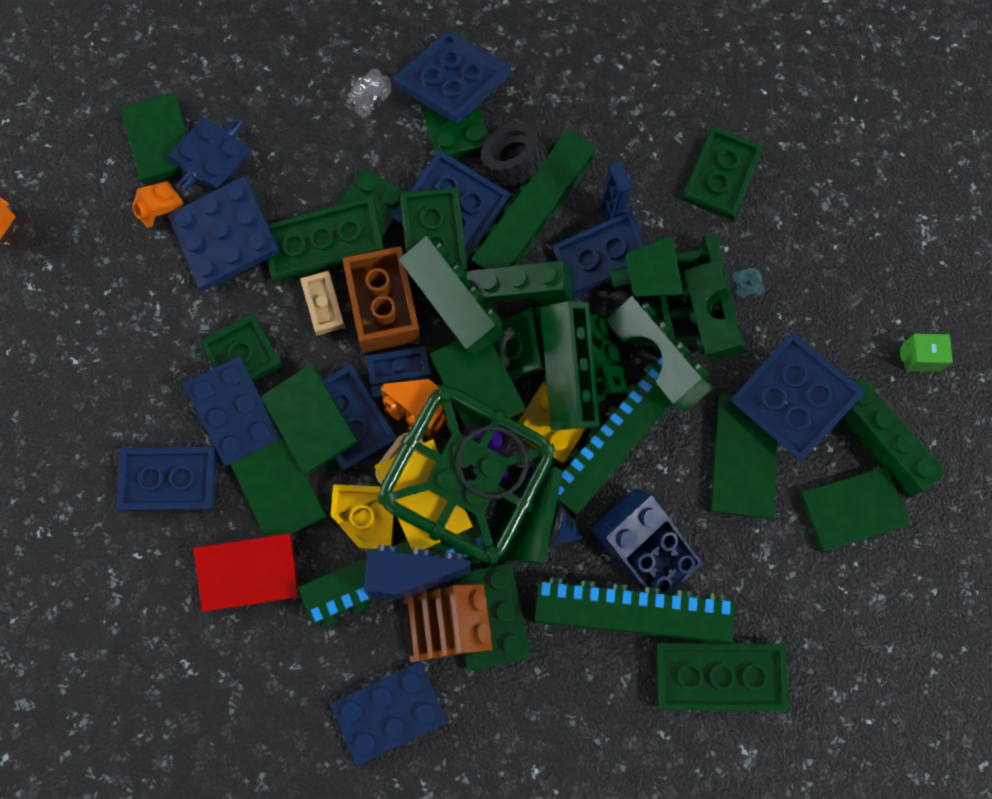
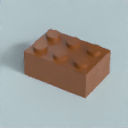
[342,246,421,353]

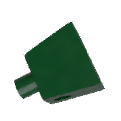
[610,236,683,296]

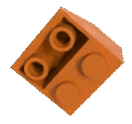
[380,379,454,440]

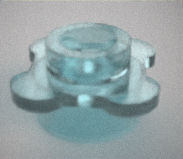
[732,268,765,298]

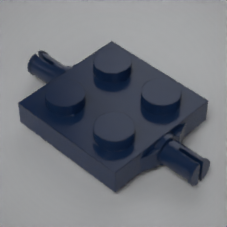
[169,117,251,194]

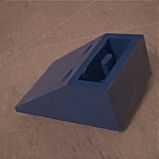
[590,489,703,595]
[363,545,471,600]

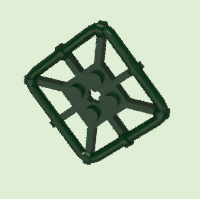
[377,384,555,565]

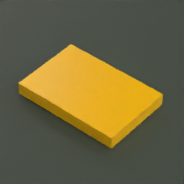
[374,439,473,549]

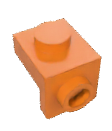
[132,181,183,228]

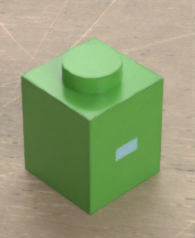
[900,334,953,372]

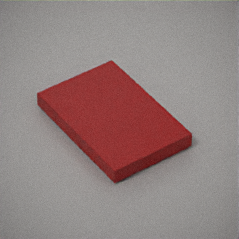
[193,533,300,612]

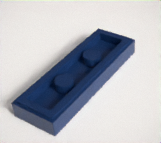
[600,162,632,221]

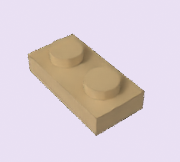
[300,271,345,336]

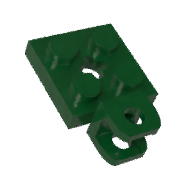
[590,315,628,403]

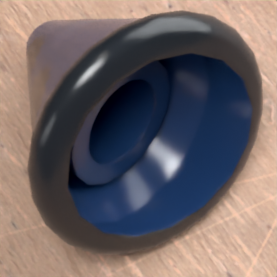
[548,499,584,547]

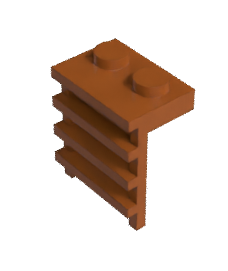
[403,585,493,663]

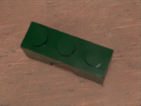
[681,260,746,362]

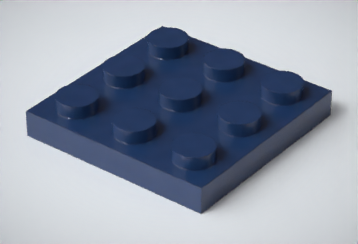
[393,31,511,124]
[392,150,512,264]
[168,175,281,292]
[730,332,866,462]

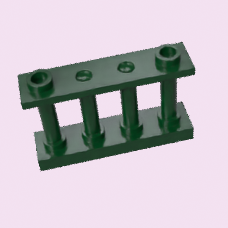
[647,233,738,354]

